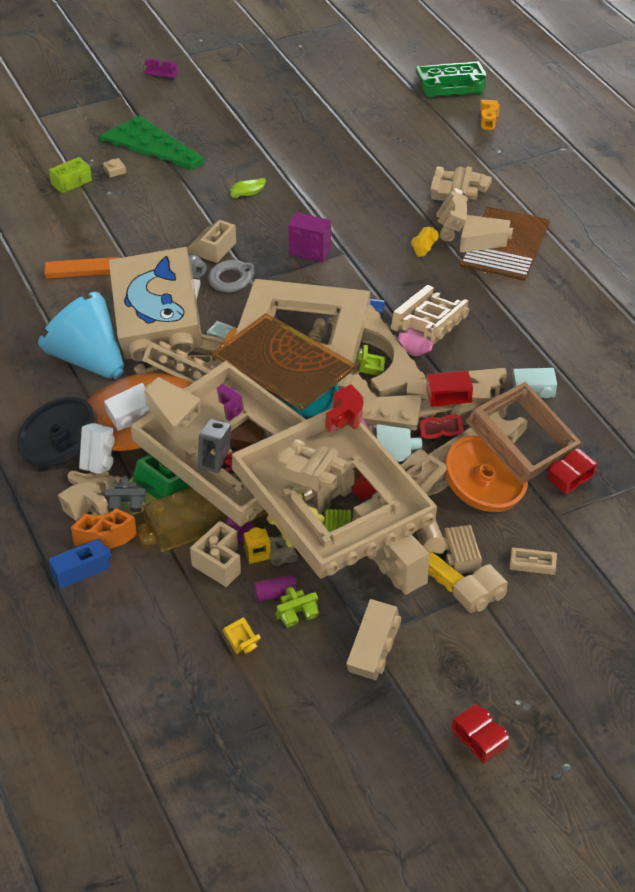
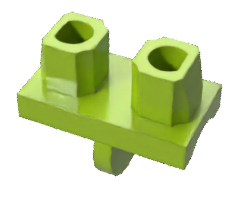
[274,586,319,628]

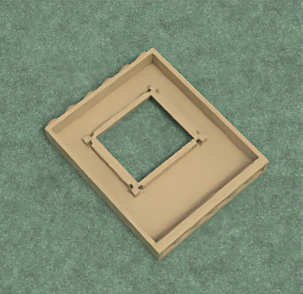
[228,279,370,390]
[131,361,306,526]
[232,408,437,579]

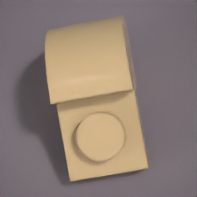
[58,482,108,520]

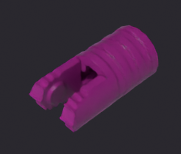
[254,576,297,602]

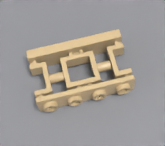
[391,285,469,344]

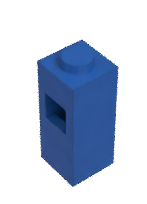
[48,539,112,589]

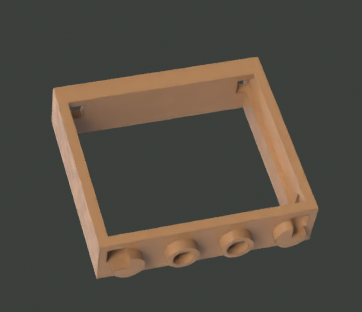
[466,381,581,484]

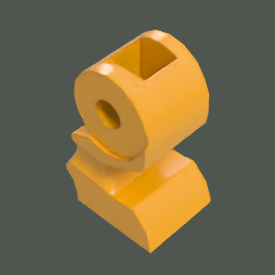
[480,100,500,130]

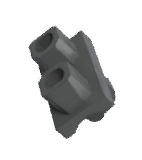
[105,476,146,512]

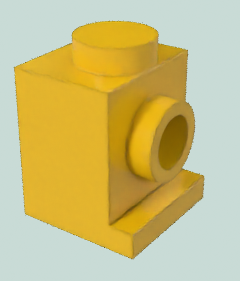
[243,527,271,564]

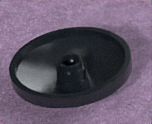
[17,397,98,467]

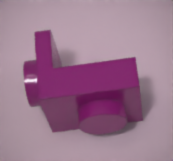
[217,383,244,421]

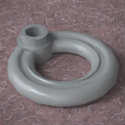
[208,260,255,293]

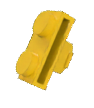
[411,227,439,257]

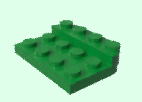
[416,62,486,98]

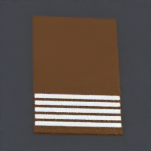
[460,206,550,281]

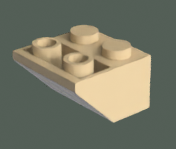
[187,220,236,263]

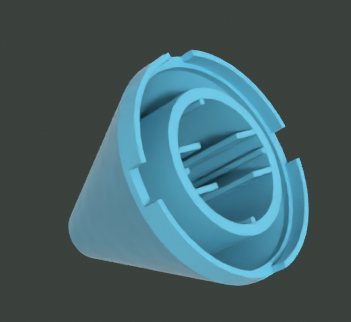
[38,292,124,379]

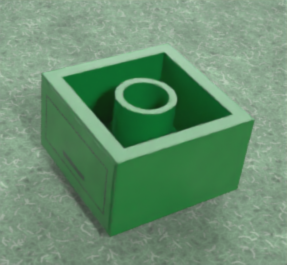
[132,454,193,504]

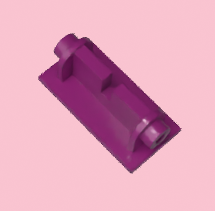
[144,58,179,78]

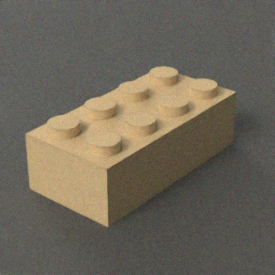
[352,497,430,595]

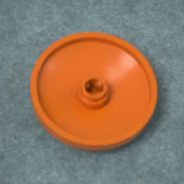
[444,435,528,512]

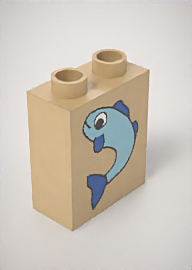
[109,247,203,362]

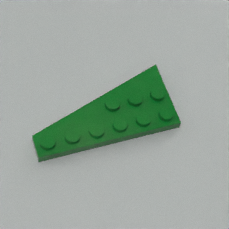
[99,116,204,170]

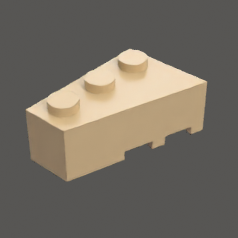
[346,599,401,680]

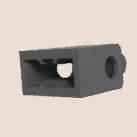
[198,419,231,473]

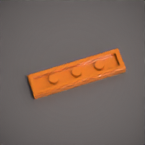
[45,257,120,279]

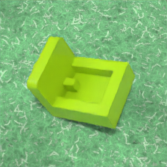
[356,345,385,376]

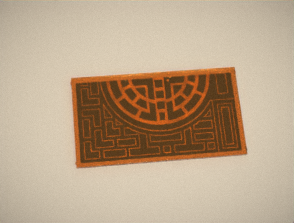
[212,313,358,411]

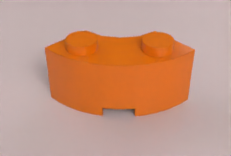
[71,508,137,549]

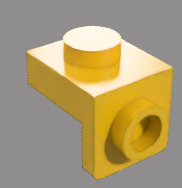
[222,617,261,655]

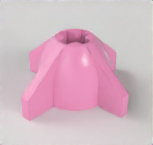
[398,327,434,356]

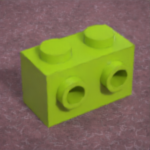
[49,157,92,194]

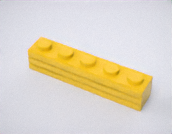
[416,539,464,592]

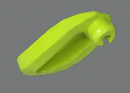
[230,178,266,199]

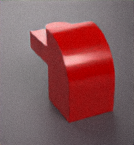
[325,384,364,433]

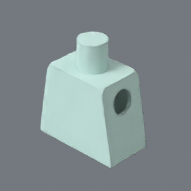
[372,425,422,462]

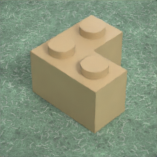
[190,521,241,587]

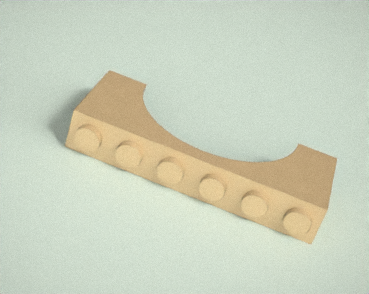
[329,305,426,397]

